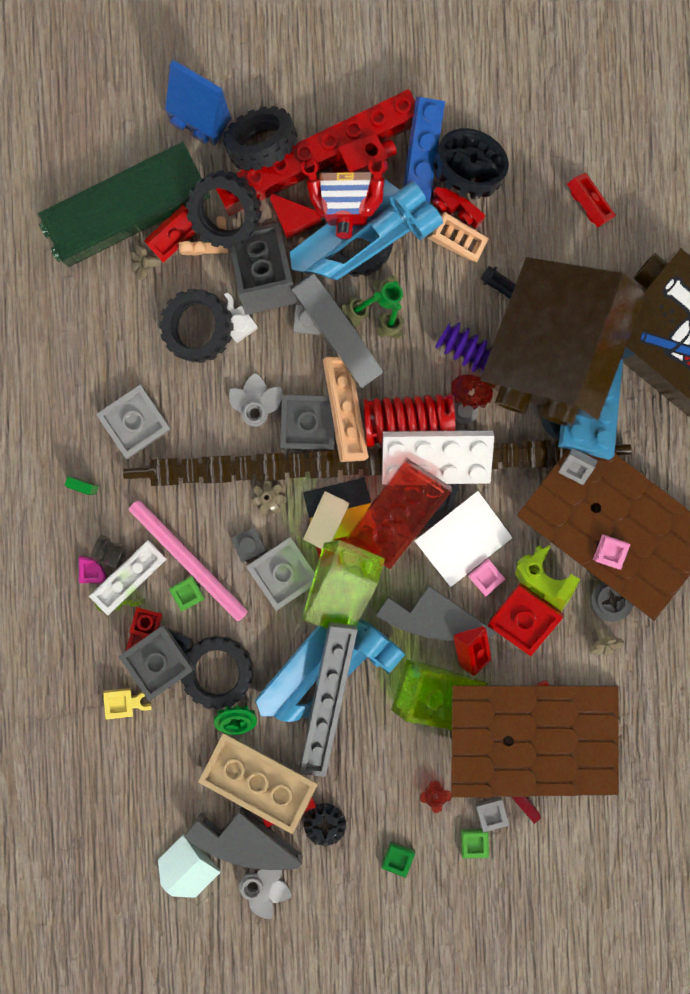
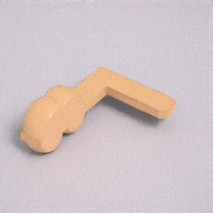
[179,216,228,255]

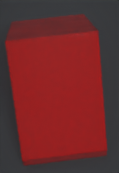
[270,194,323,240]

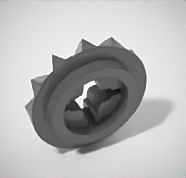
[591,582,634,622]

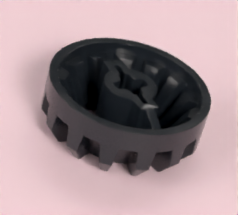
[433,128,509,199]

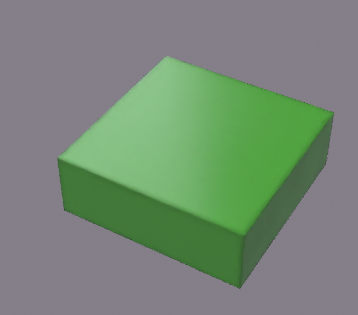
[169,576,206,612]
[461,829,489,859]

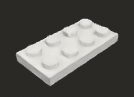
[382,431,494,485]

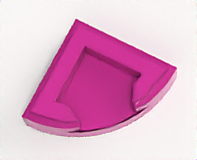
[79,556,107,583]

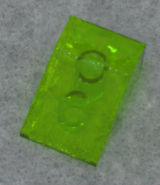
[302,540,385,629]
[391,659,488,730]

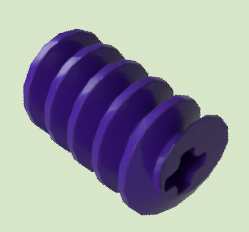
[435,322,492,373]

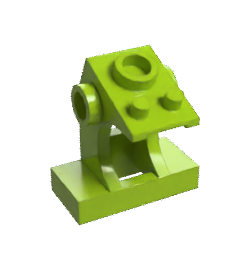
[515,545,581,612]

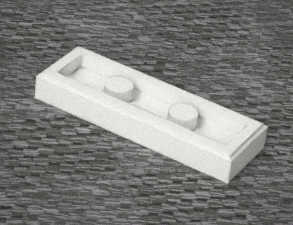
[89,540,167,616]

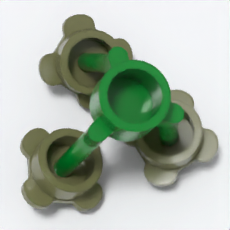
[340,275,404,339]

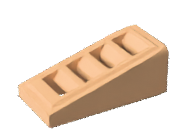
[427,212,489,263]

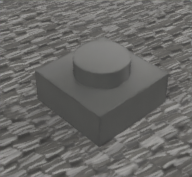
[231,527,267,562]

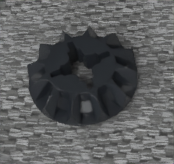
[304,803,346,848]

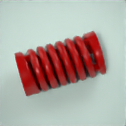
[363,393,455,447]

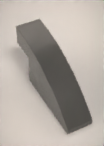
[290,273,384,388]
[376,584,496,641]
[184,806,303,870]

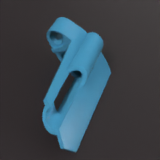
[290,179,444,280]
[255,609,406,722]

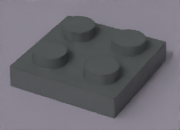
[280,395,335,450]
[118,625,195,701]

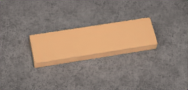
[323,356,369,462]

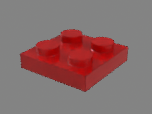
[487,583,564,657]

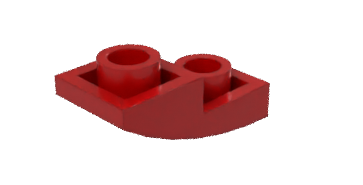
[431,187,486,230]
[125,607,163,652]

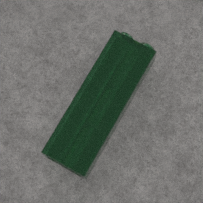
[38,141,210,267]

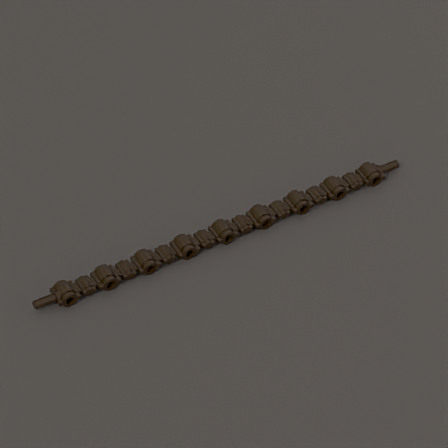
[123,440,632,486]

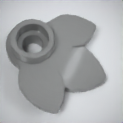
[229,373,283,427]
[239,869,292,919]

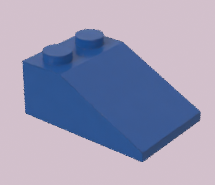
[165,60,231,145]

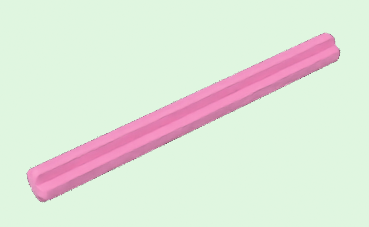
[129,500,248,621]

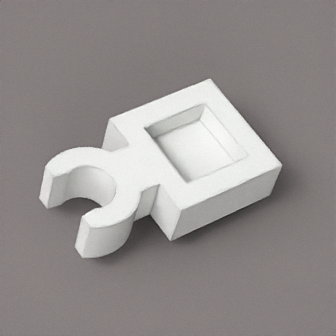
[224,293,258,343]

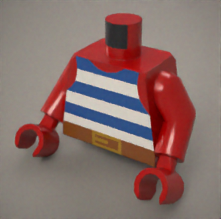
[301,158,388,239]

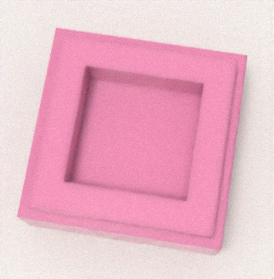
[593,534,630,570]
[468,559,506,597]

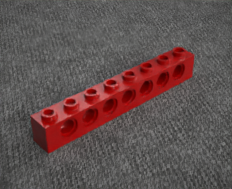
[216,89,415,216]

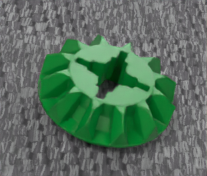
[214,705,257,735]

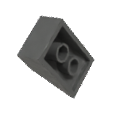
[230,222,297,315]

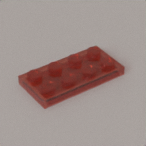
[346,457,452,569]

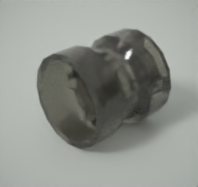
[90,535,127,570]

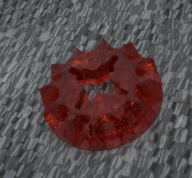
[450,375,493,410]

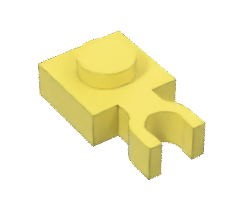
[103,688,151,719]

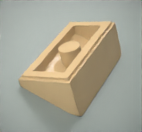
[303,491,349,552]

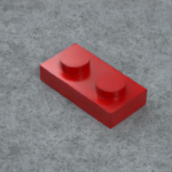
[567,172,616,228]
[144,205,195,263]

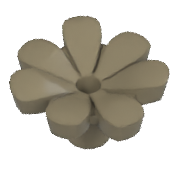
[131,244,159,280]
[252,481,287,515]
[589,628,625,656]

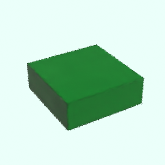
[64,476,99,495]
[381,841,416,878]

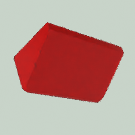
[453,626,491,676]

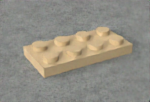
[198,733,319,834]

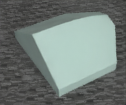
[158,834,221,898]

